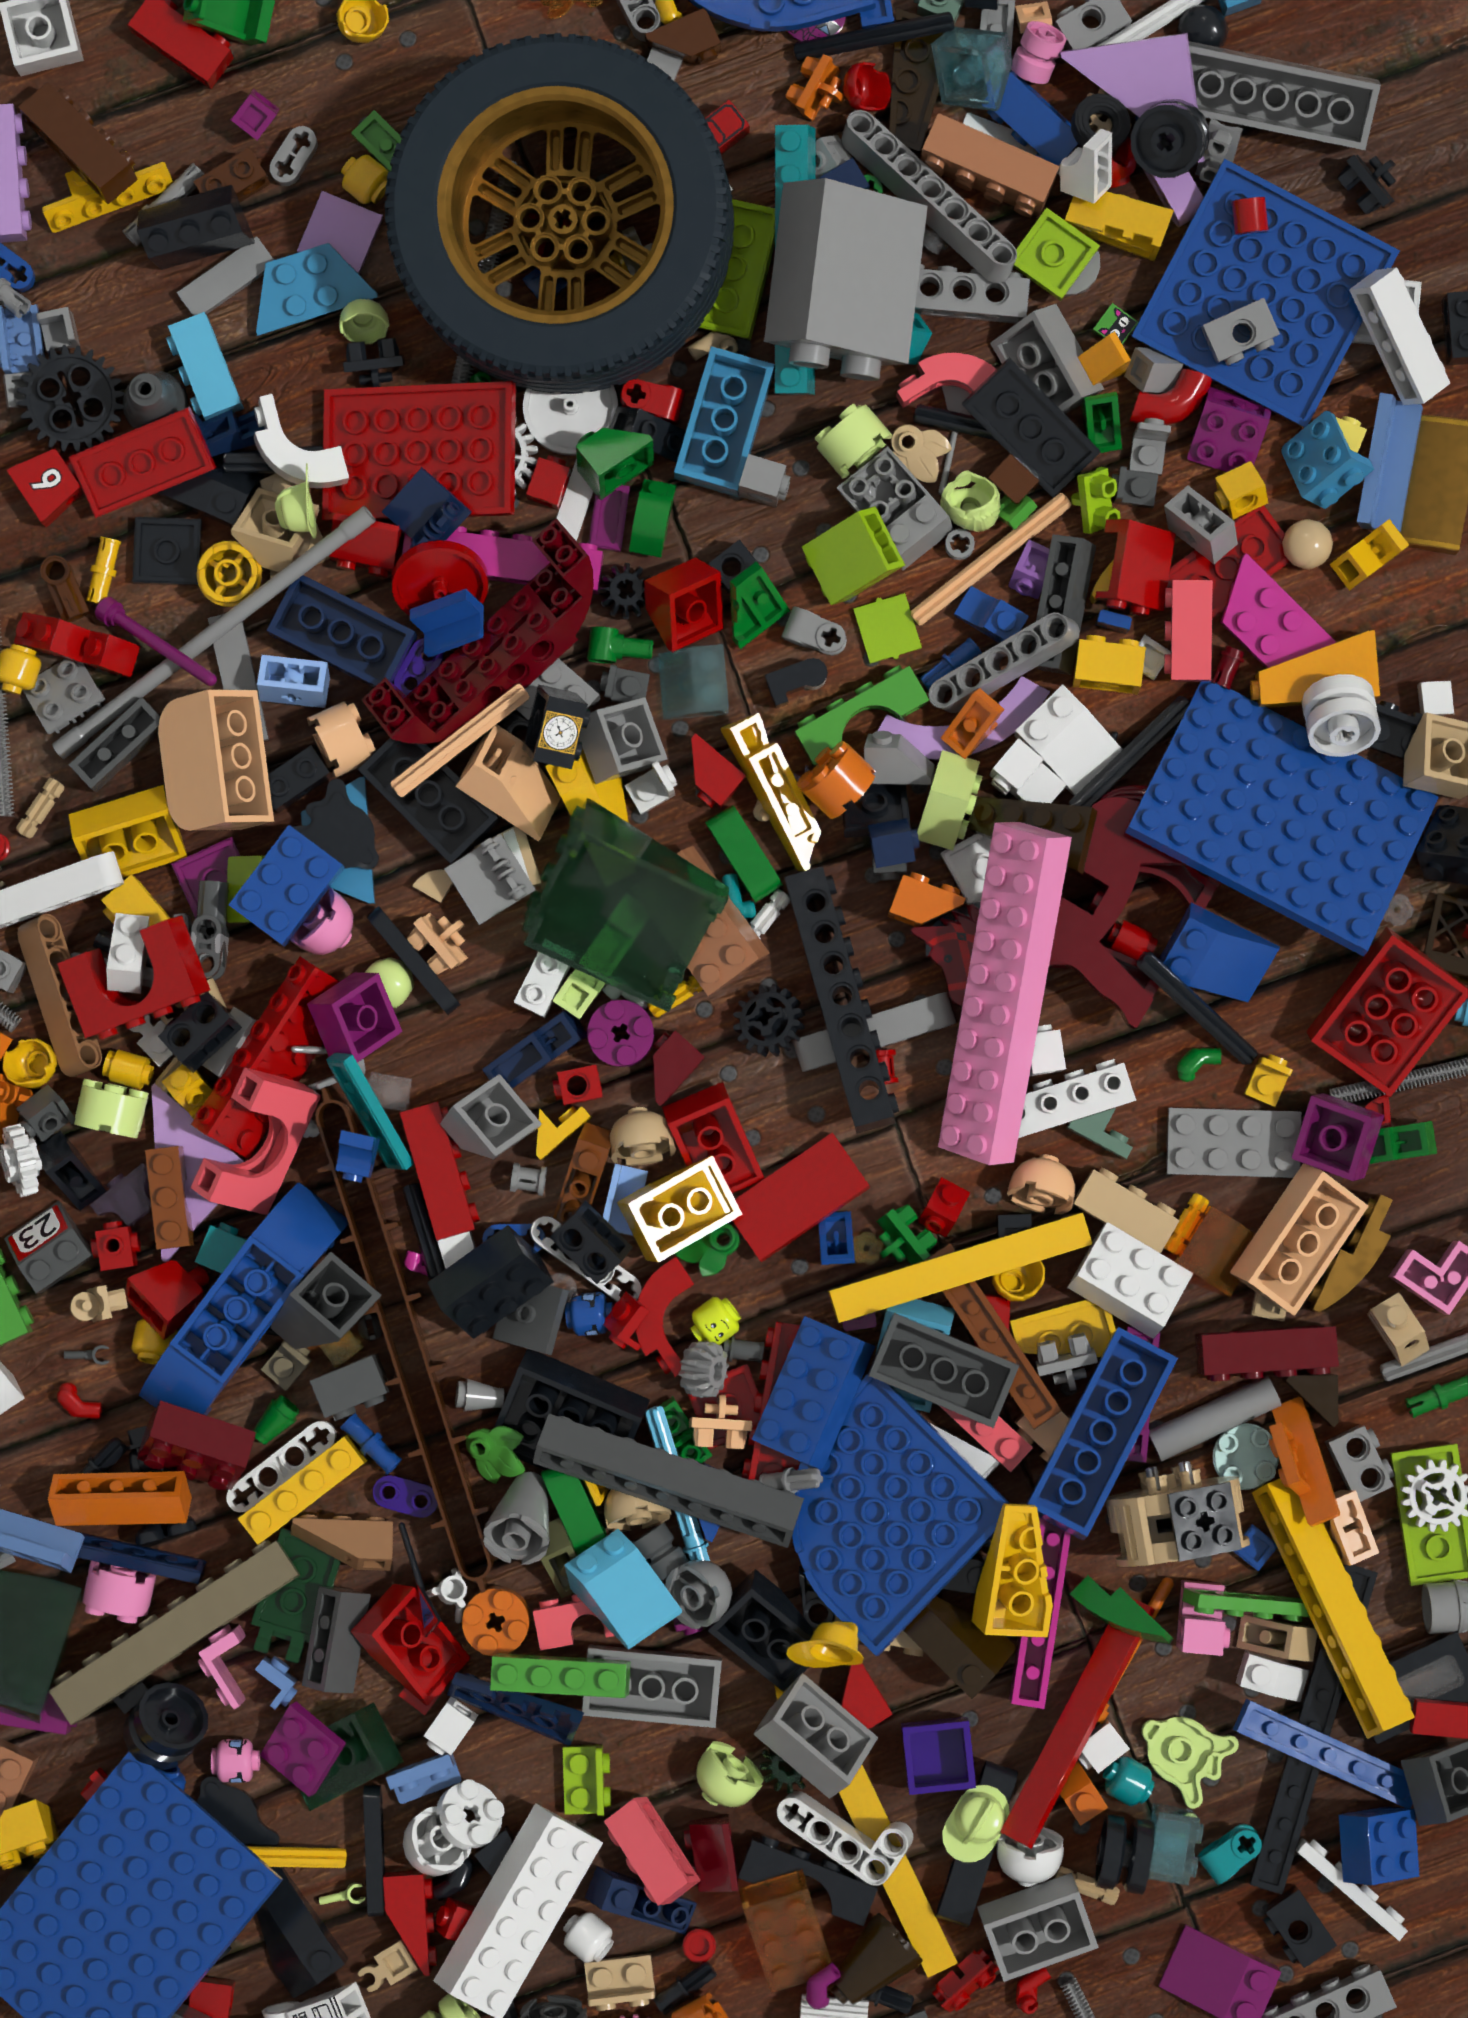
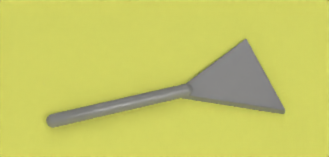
[938,386,971,495]

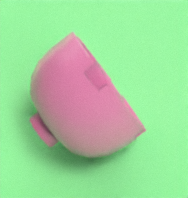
[291,888,353,955]

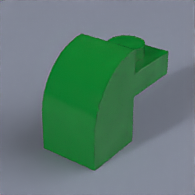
[629,479,676,558]

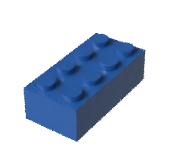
[752,1316,876,1470]

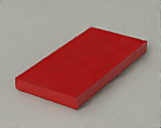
[68,406,217,518]
[1167,505,1290,619]
[732,1132,871,1263]

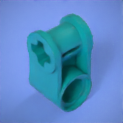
[1196,1824,1262,1885]

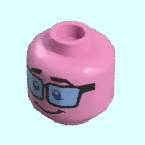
[211,1739,260,1783]

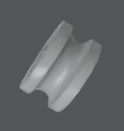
[945,529,975,560]

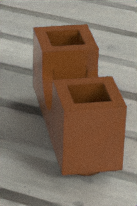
[145,1146,194,1250]

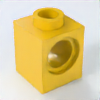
[1214,461,1268,520]

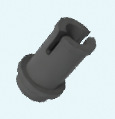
[722,1336,764,1363]

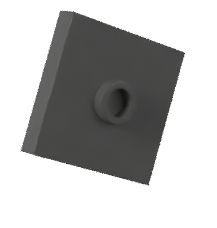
[493,1285,569,1355]

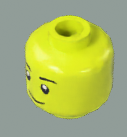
[690,1297,741,1345]

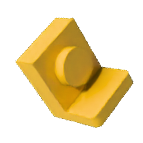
[1244,1054,1293,1107]

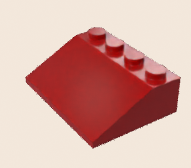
[1306,926,1468,1097]

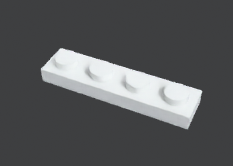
[1296,1838,1408,1941]

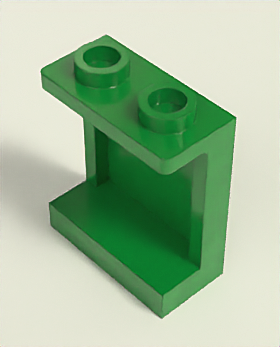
[183,0,275,46]

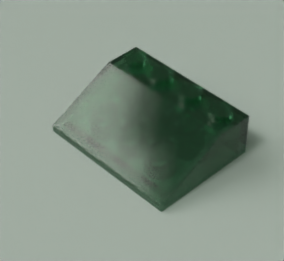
[0,1570,82,1724]

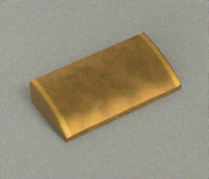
[1400,415,1468,555]

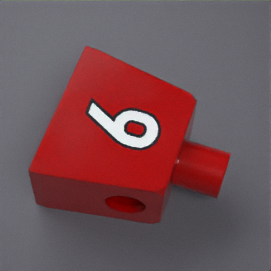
[7,449,84,527]

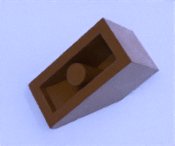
[645,8,721,65]

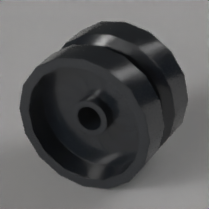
[1131,99,1209,178]
[123,1682,208,1770]
[1095,1813,1155,1895]

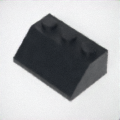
[137,185,255,270]

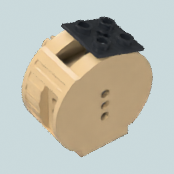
[1106,1461,1250,1567]

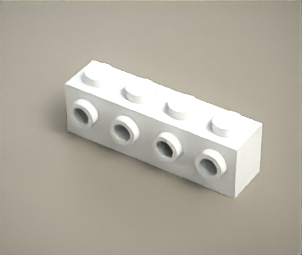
[1349,267,1450,405]
[1018,1059,1136,1138]

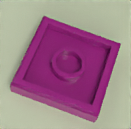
[171,837,241,919]

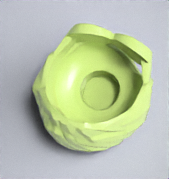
[940,470,1001,532]

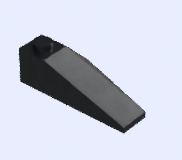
[256,1867,348,1998]

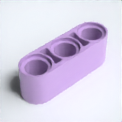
[1142,138,1204,227]

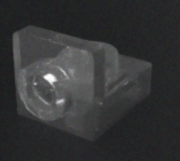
[366,1072,413,1111]

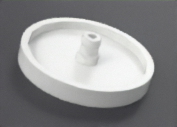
[523,385,618,455]

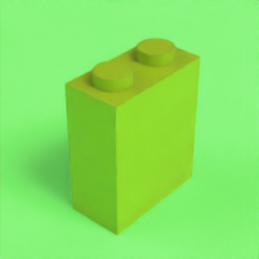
[802,506,905,605]

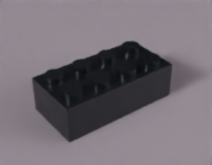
[358,738,500,864]

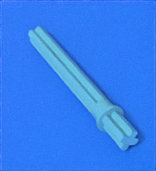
[645,1406,710,1561]

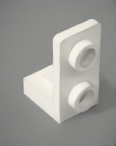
[624,760,677,815]

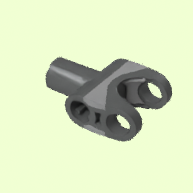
[191,881,229,981]

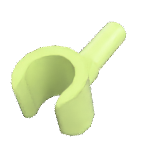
[319,1882,366,1905]

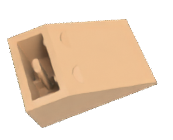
[455,725,561,842]

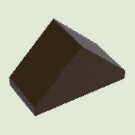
[1282,1374,1339,1427]

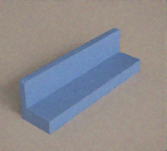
[1357,393,1423,532]
[0,1509,85,1573]

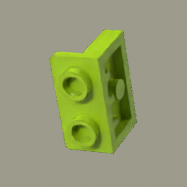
[563,1745,611,1816]

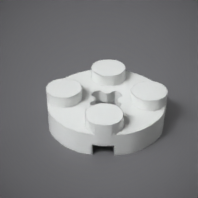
[436,1779,505,1850]

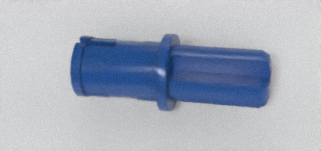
[921,637,982,691]

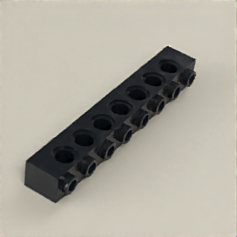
[784,866,899,1134]

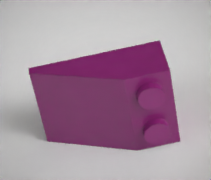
[1158,1924,1281,2018]

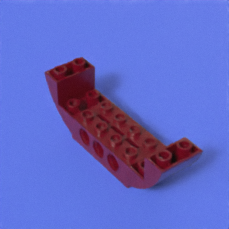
[361,518,594,744]

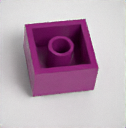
[307,972,403,1063]
[1292,1093,1384,1181]

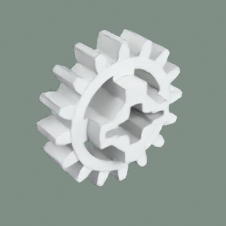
[0,1123,43,1197]
[1400,1459,1468,1532]

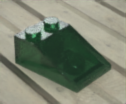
[298,1702,404,1811]

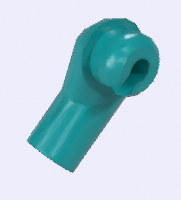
[722,874,756,919]

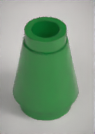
[252,1395,300,1445]

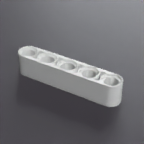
[0,851,124,929]

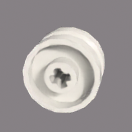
[1301,674,1381,757]

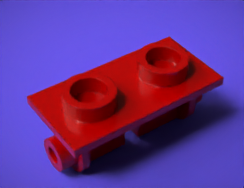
[932,1948,999,2013]

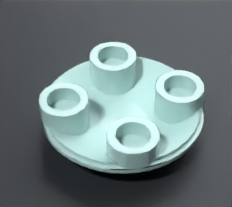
[1213,1423,1279,1490]

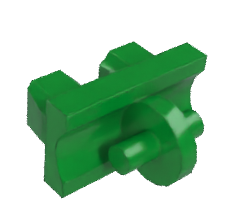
[876,1204,937,1265]

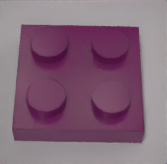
[260,1701,346,1797]

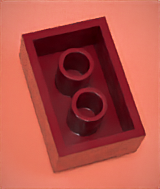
[137,1400,256,1490]

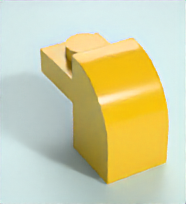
[1330,519,1409,591]

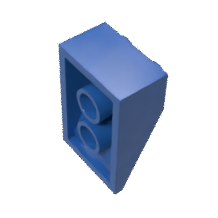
[1160,902,1280,1002]

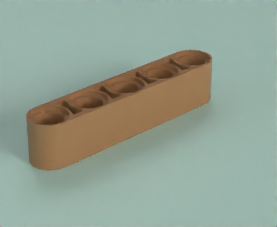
[17,914,102,1077]

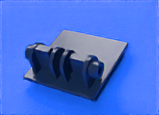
[382,467,472,548]

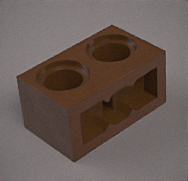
[193,147,271,202]

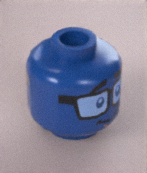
[565,1292,614,1336]

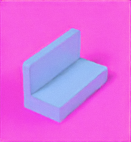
[603,1163,648,1236]

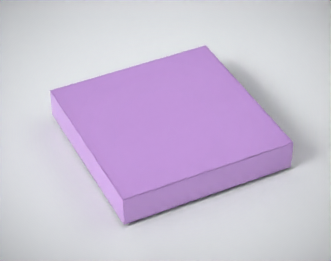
[297,191,383,275]

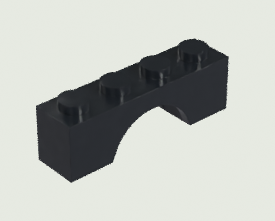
[738,1834,878,1926]

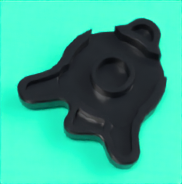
[293,779,379,870]
[197,1775,280,1847]

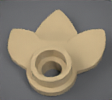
[891,424,952,483]

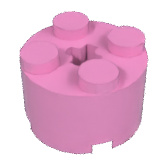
[82,1561,156,1623]

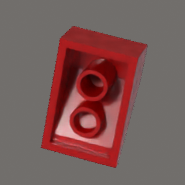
[662,1081,765,1194]
[350,1584,471,1706]

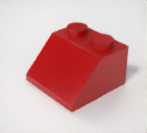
[329,513,404,578]
[644,557,723,652]

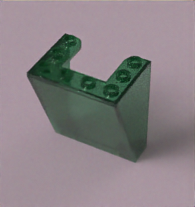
[521,798,729,1012]

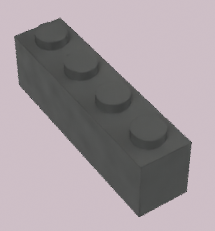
[1030,534,1096,675]

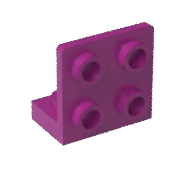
[1187,387,1271,472]

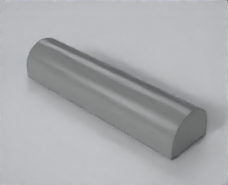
[1149,1375,1282,1462]

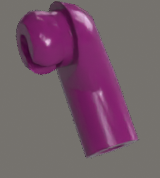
[806,1963,841,2010]

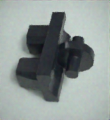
[1337,155,1396,215]
[343,338,405,387]

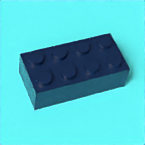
[266,575,418,688]

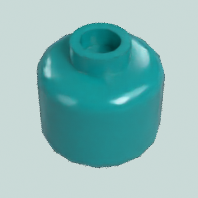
[1103,1756,1154,1806]

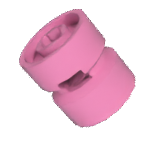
[1010,21,1067,84]

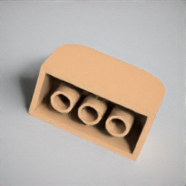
[158,690,274,831]

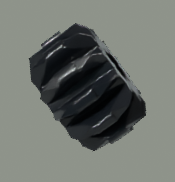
[598,563,651,620]

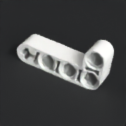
[777,1791,913,1886]

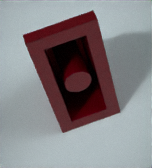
[653,1030,705,1107]

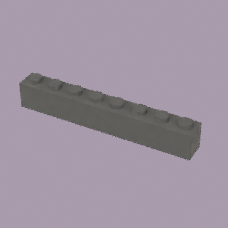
[533,1414,804,1548]

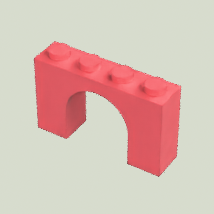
[190,1067,321,1215]

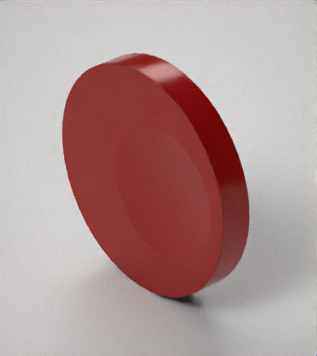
[392,540,488,616]

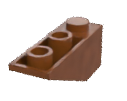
[553,1122,611,1232]

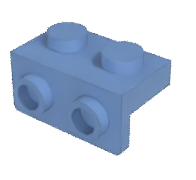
[0,304,45,374]

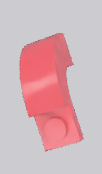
[896,353,996,408]

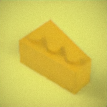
[1065,191,1174,261]

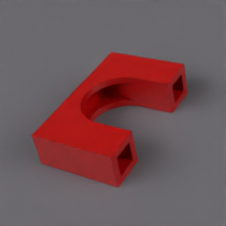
[57,915,211,1040]

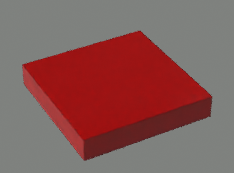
[688,1364,760,1449]

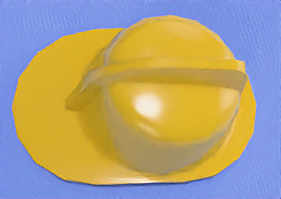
[786,1621,864,1668]

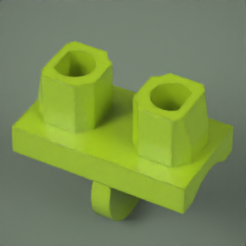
[1071,467,1121,534]

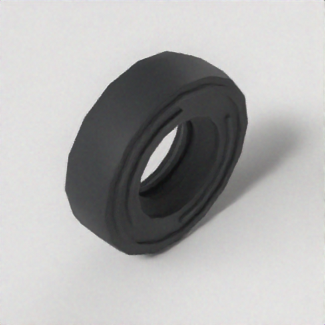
[1071,94,1130,152]

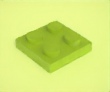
[1013,208,1100,301]

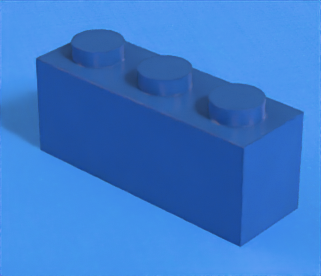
[984,72,1081,166]

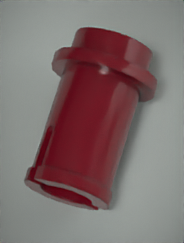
[1211,646,1245,690]

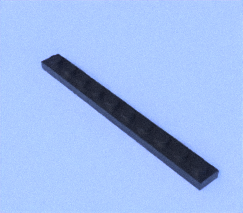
[1249,1565,1378,1895]

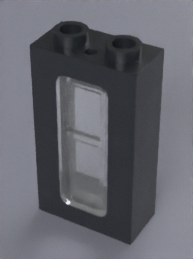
[1343,1632,1468,1744]

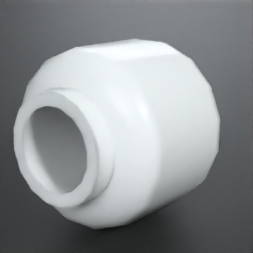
[563,1912,614,1963]

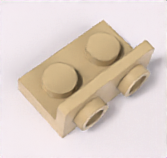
[584,1953,656,2011]

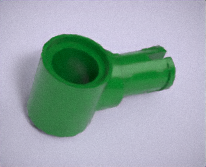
[587,627,653,664]

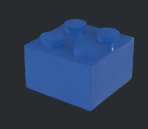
[1339,1806,1420,1885]

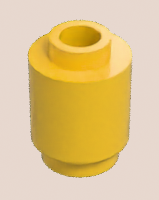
[102,1049,154,1090]

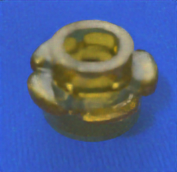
[853,1232,883,1265]

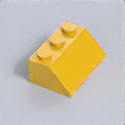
[68,785,187,878]

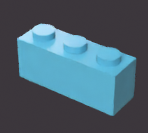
[166,312,244,420]

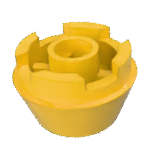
[196,541,262,607]

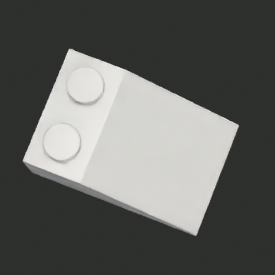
[1014,684,1123,796]

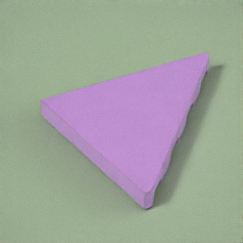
[1061,33,1205,163]
[151,1083,245,1263]

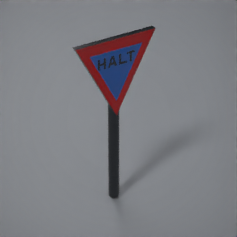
[398,1523,442,1637]

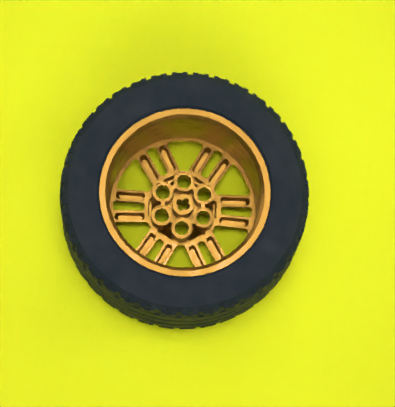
[385,33,734,394]

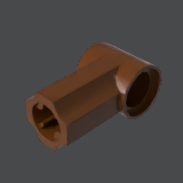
[40,555,90,622]

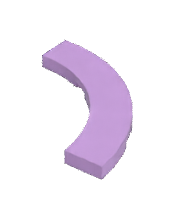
[878,676,1050,761]

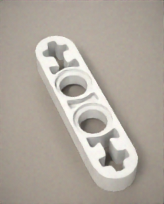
[530,1216,641,1302]
[226,1420,337,1513]

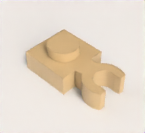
[358,1939,419,1992]

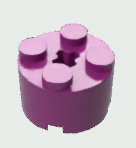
[587,1000,654,1068]

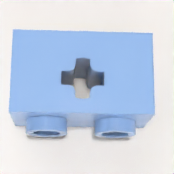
[257,655,330,708]

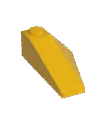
[545,748,636,887]
[971,1503,1053,1638]

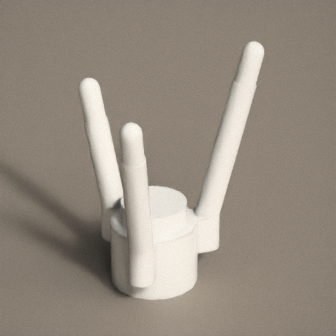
[425,1568,467,1623]

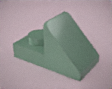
[1066,1108,1133,1160]

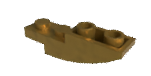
[1307,1194,1393,1312]

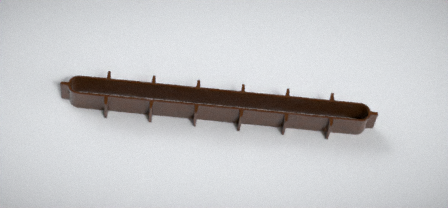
[315,1088,494,1593]

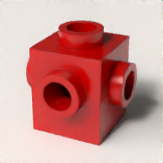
[91,1221,141,1271]

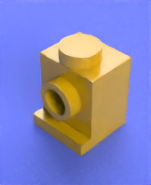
[161,1064,213,1119]

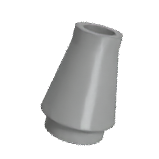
[455,1378,504,1411]

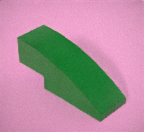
[1369,1121,1437,1164]
[1070,1575,1174,1644]

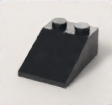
[708,1569,815,1692]

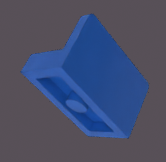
[410,589,484,657]

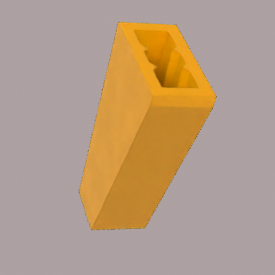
[1250,630,1380,708]

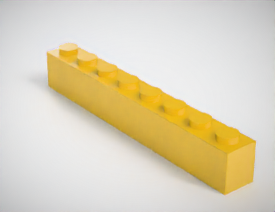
[1252,1478,1415,1739]

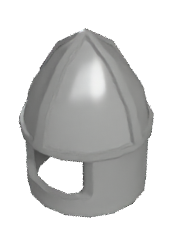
[1421,1579,1468,1634]

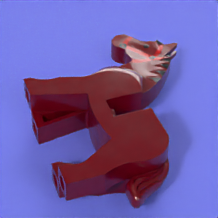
[910,785,1222,1030]

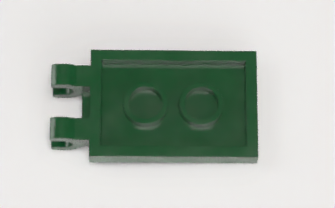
[251,1528,341,1663]

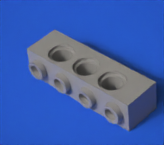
[915,264,1030,324]
[1262,1964,1397,2018]

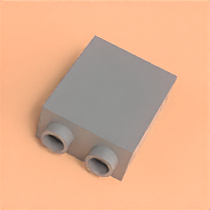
[764,178,928,381]

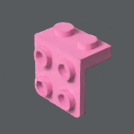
[198,1624,246,1709]

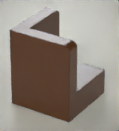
[988,454,1040,504]

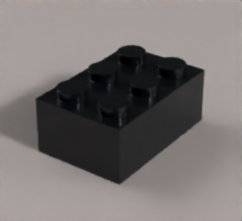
[427,1225,554,1339]

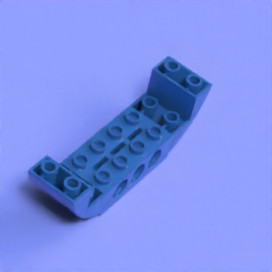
[139,1182,349,1416]

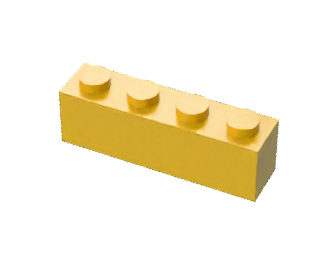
[238,1435,367,1545]

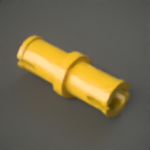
[85,536,121,604]

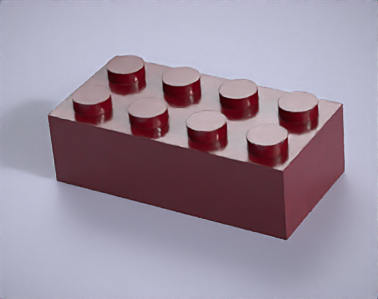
[1195,1325,1339,1381]

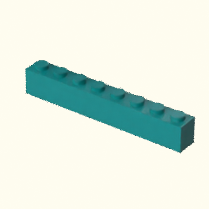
[775,124,816,395]

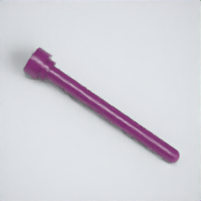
[95,597,217,686]

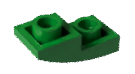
[659,1396,713,1464]

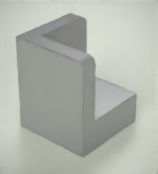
[36,307,80,352]
[1124,347,1184,393]

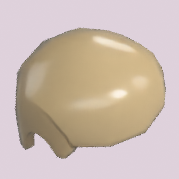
[1282,519,1333,570]

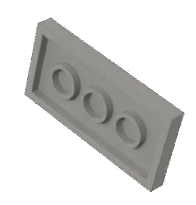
[1166,1108,1302,1178]

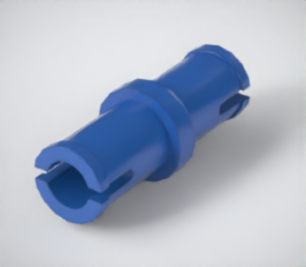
[340,1413,402,1475]

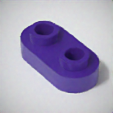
[394,638,444,696]
[373,1475,438,1518]

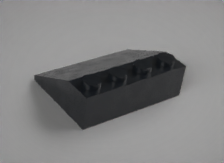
[494,1349,650,1494]

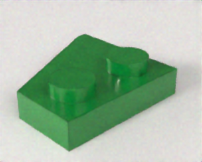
[730,562,790,649]

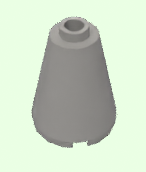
[483,1472,550,1565]

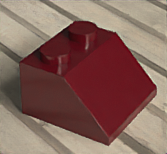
[683,1815,739,1892]

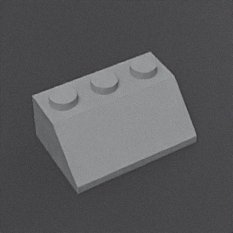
[990,304,1104,414]
[754,1673,878,1799]

